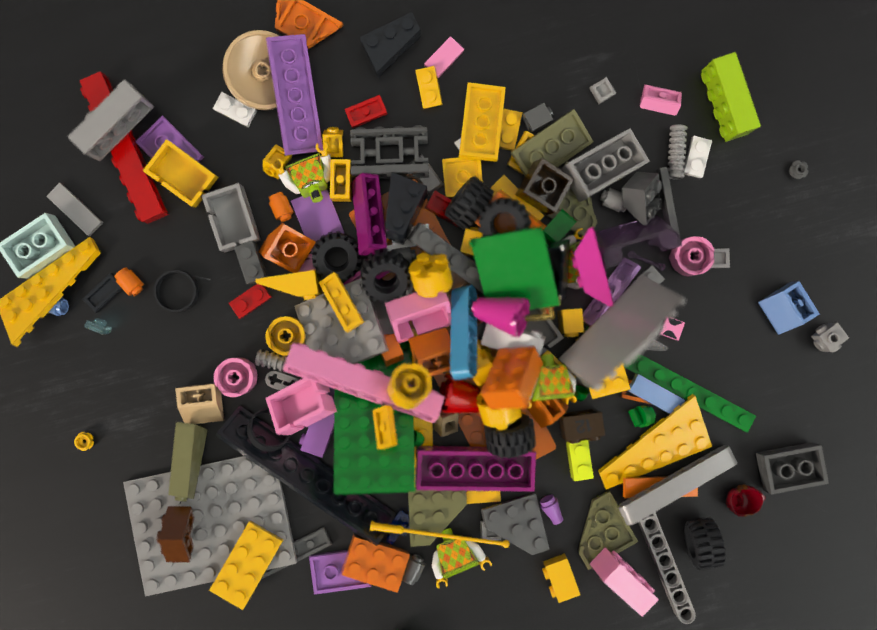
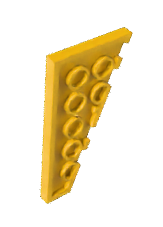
[0,237,101,347]
[598,394,712,490]

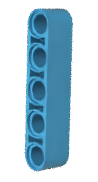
[450,285,477,380]

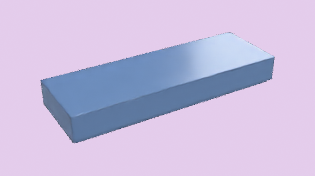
[627,374,685,414]

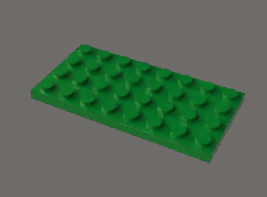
[334,340,416,495]

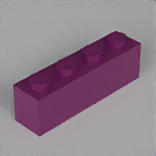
[351,173,387,255]

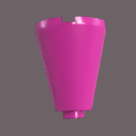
[472,298,530,337]

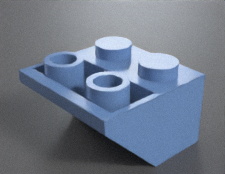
[758,281,819,334]

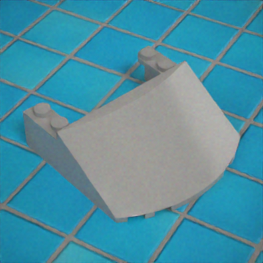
[559,275,687,391]

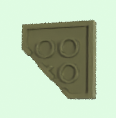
[539,161,598,237]
[408,487,467,547]
[578,490,638,570]

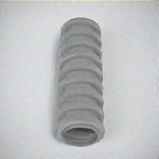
[668,124,687,179]
[255,349,288,373]

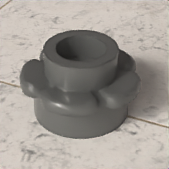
[789,160,809,179]

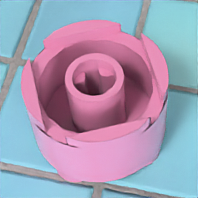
[669,236,715,276]
[214,357,258,397]

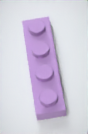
[583,257,641,326]

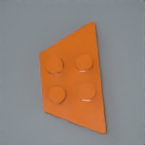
[275,0,343,49]

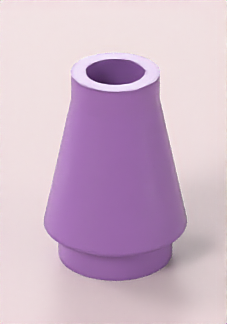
[540,494,564,525]

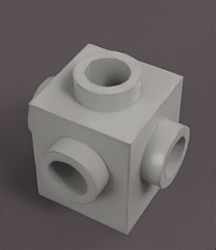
[811,323,849,352]

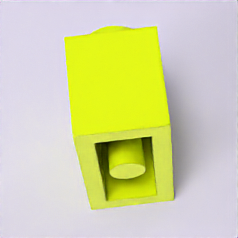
[566,439,594,481]

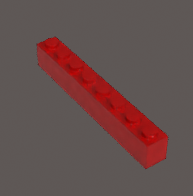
[79,71,169,224]

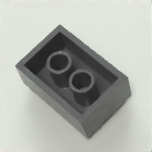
[756,442,829,494]

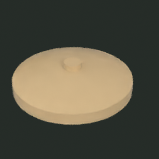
[223,30,279,110]

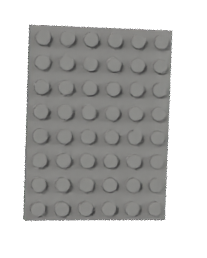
[123,456,297,596]

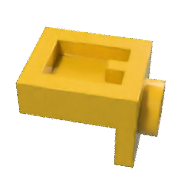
[322,127,343,157]
[263,145,292,179]

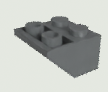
[622,172,662,225]

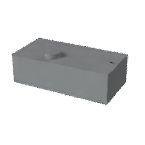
[68,80,155,161]
[560,128,650,202]

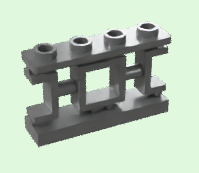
[350,125,429,180]

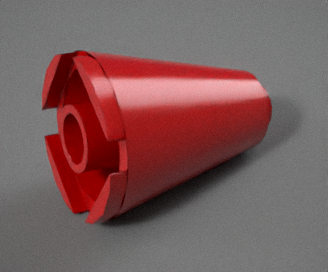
[439,374,482,413]

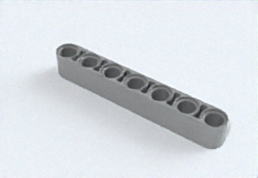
[618,445,738,525]
[638,512,696,624]

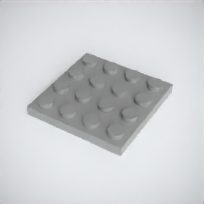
[294,278,389,364]

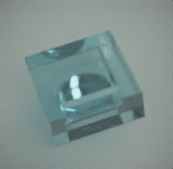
[84,318,112,335]

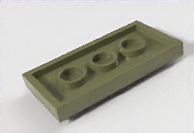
[510,109,594,176]

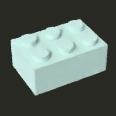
[0,213,76,279]

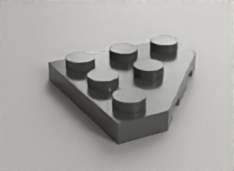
[481,493,550,555]

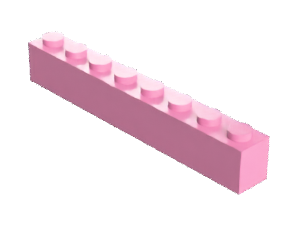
[283,343,444,423]

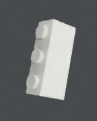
[481,324,546,356]

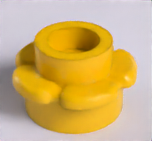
[74,432,94,451]

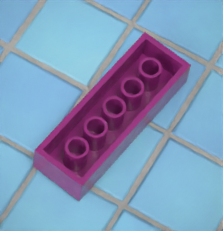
[415,446,536,491]

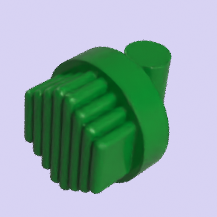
[628,405,656,428]

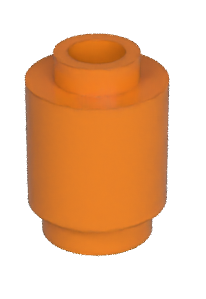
[269,192,294,222]
[114,267,144,296]

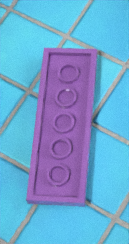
[266,34,323,156]

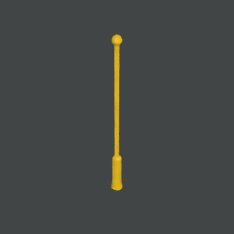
[370,521,510,548]

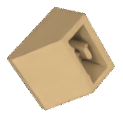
[176,383,224,424]

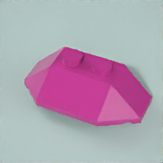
[572,226,614,307]

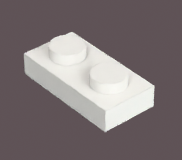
[213,92,257,127]
[683,136,712,178]

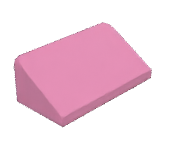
[640,85,682,115]

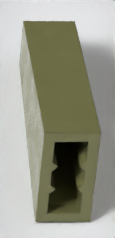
[168,422,208,502]

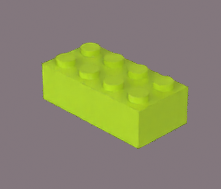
[701,52,761,142]

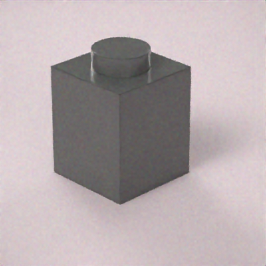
[522,103,554,134]

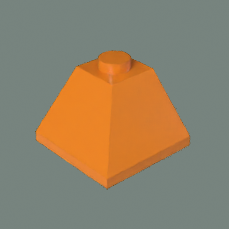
[258,223,316,273]

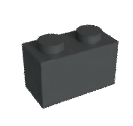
[234,241,268,285]

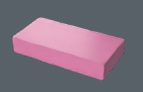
[424,36,464,78]

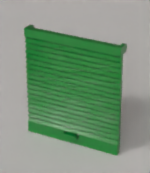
[469,226,560,310]

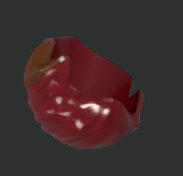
[726,484,766,517]

